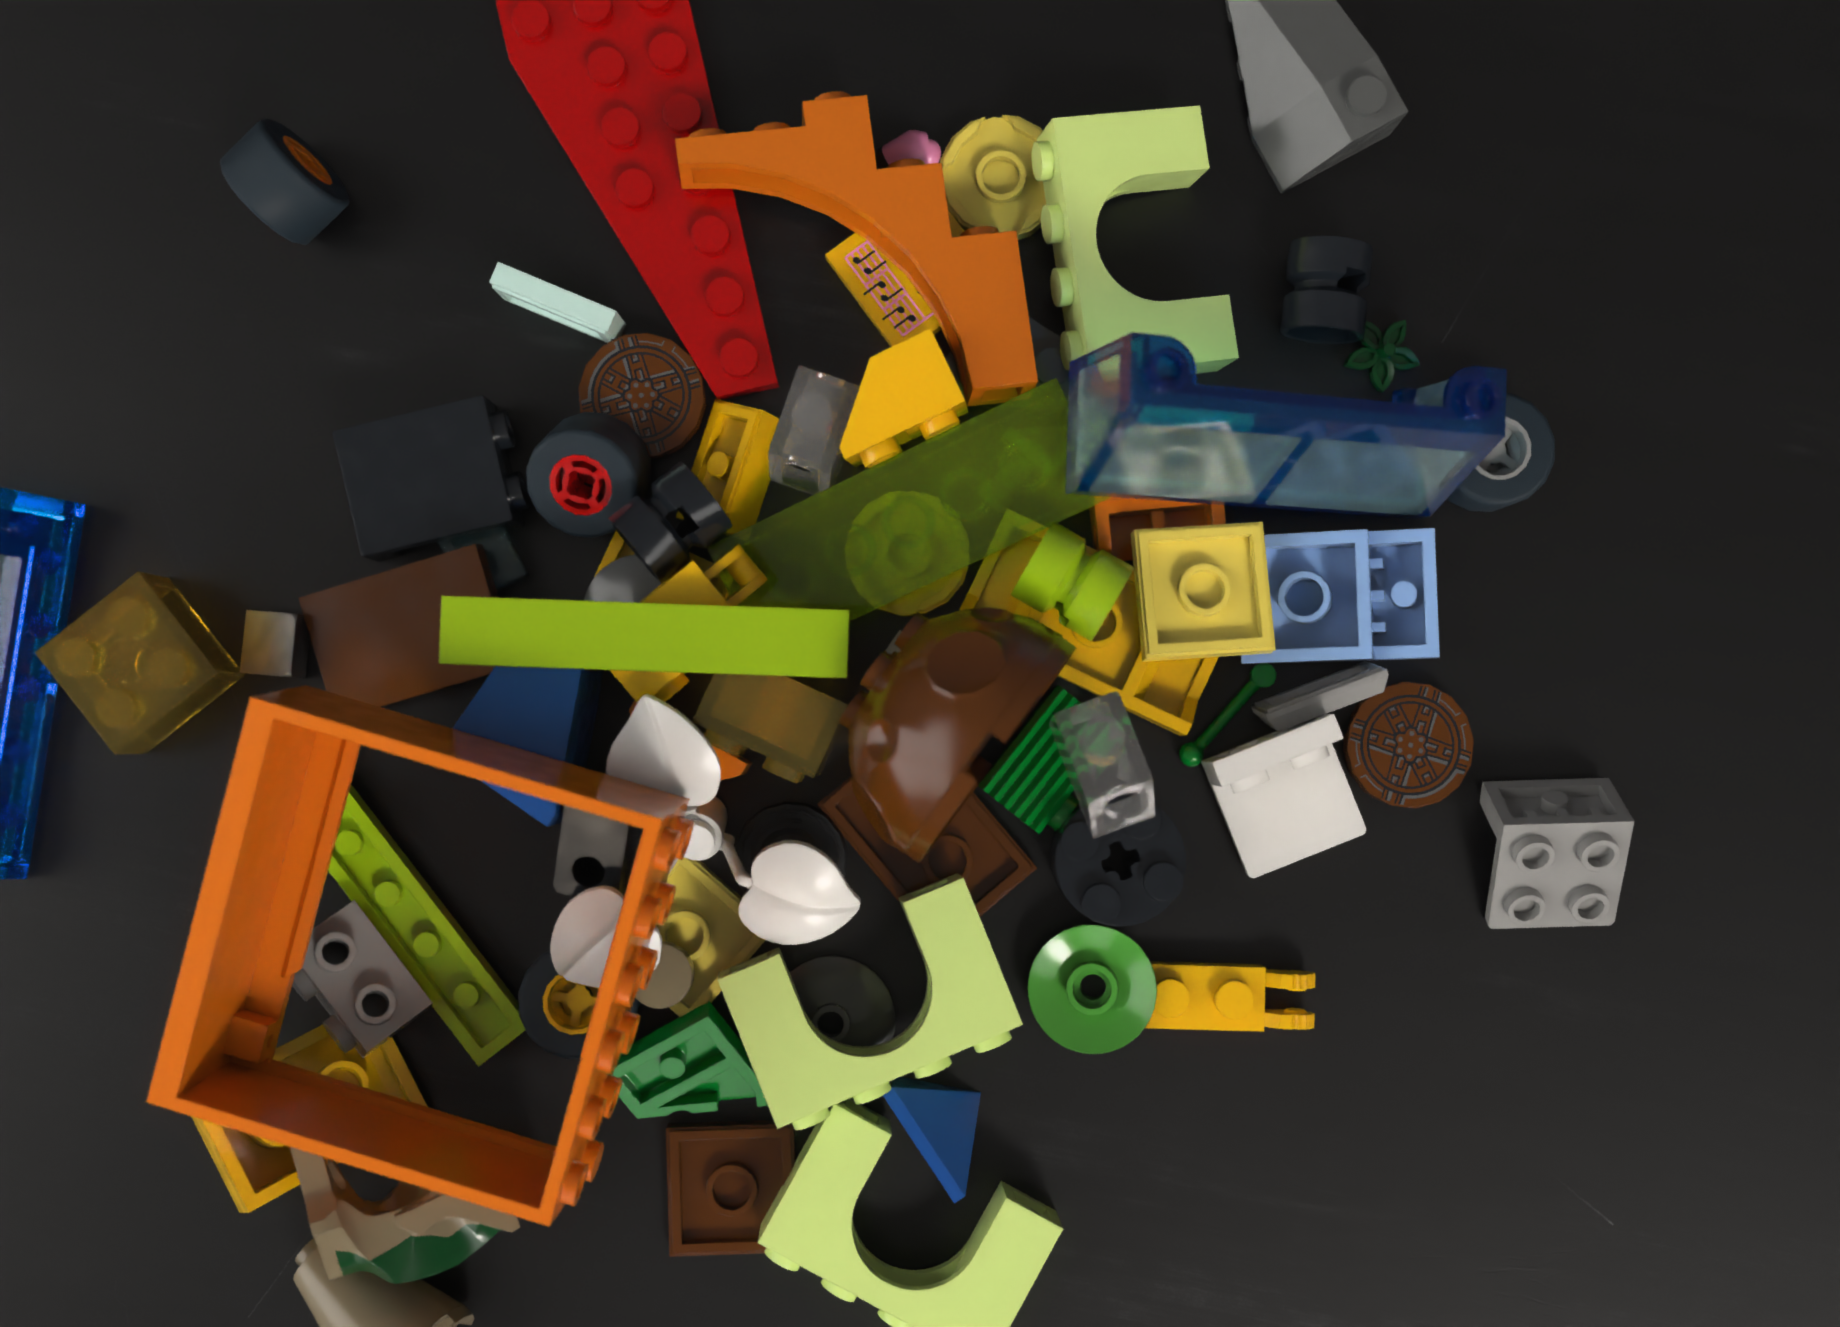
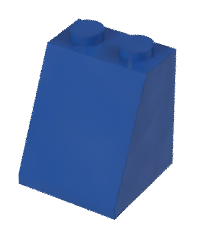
[453,666,604,827]

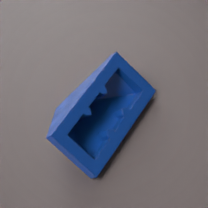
[883,1077,981,1204]

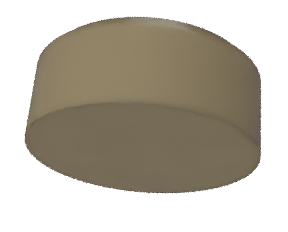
[635,941,695,1009]

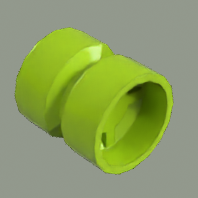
[1011,521,1134,641]

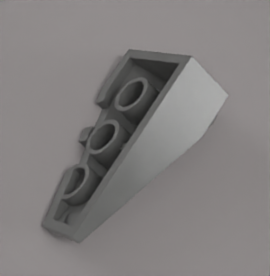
[1225,0,1408,194]

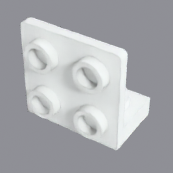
[1201,714,1366,878]

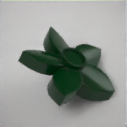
[1343,320,1420,393]

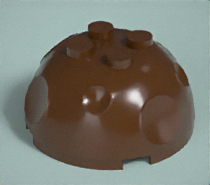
[838,608,1076,863]

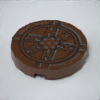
[578,333,706,460]
[1342,682,1474,809]

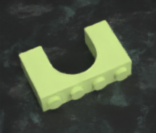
[1031,105,1239,388]
[717,873,1023,1130]
[758,1098,1063,1327]

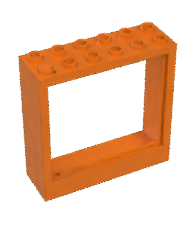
[146,685,694,1227]

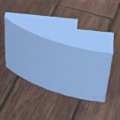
[1241,528,1440,664]

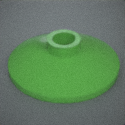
[1028,924,1157,1054]

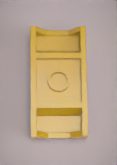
[959,508,1219,736]

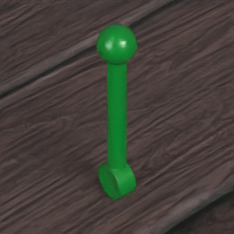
[1179,663,1276,767]

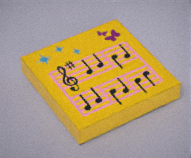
[825,210,964,347]

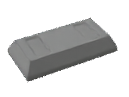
[1251,661,1389,732]

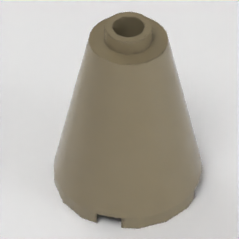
[293,1238,475,1327]

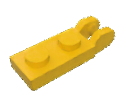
[1145,961,1315,1032]

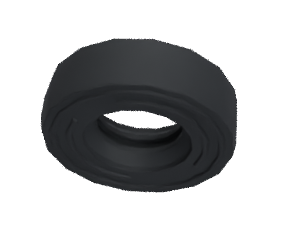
[735,801,848,893]

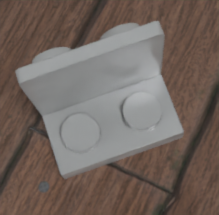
[1479,778,1635,929]

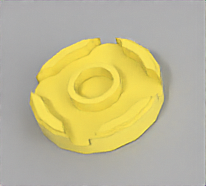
[940,115,1046,240]

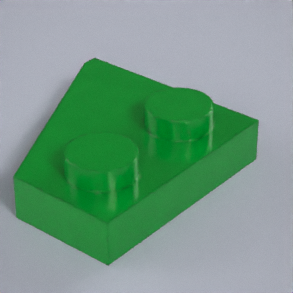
[613,1001,768,1119]

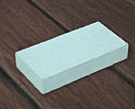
[489,262,626,343]

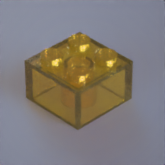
[35,571,245,755]
[692,674,848,784]

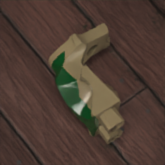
[290,1147,520,1284]

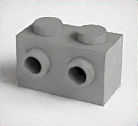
[292,900,432,1058]

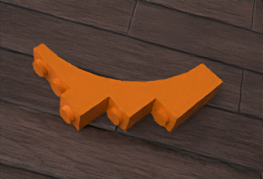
[675,91,1038,407]

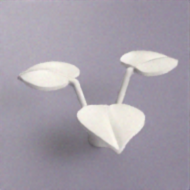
[550,694,861,988]

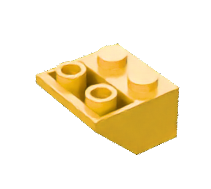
[839,328,968,472]

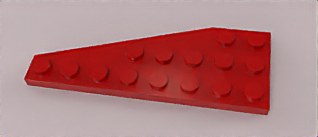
[495,0,779,400]

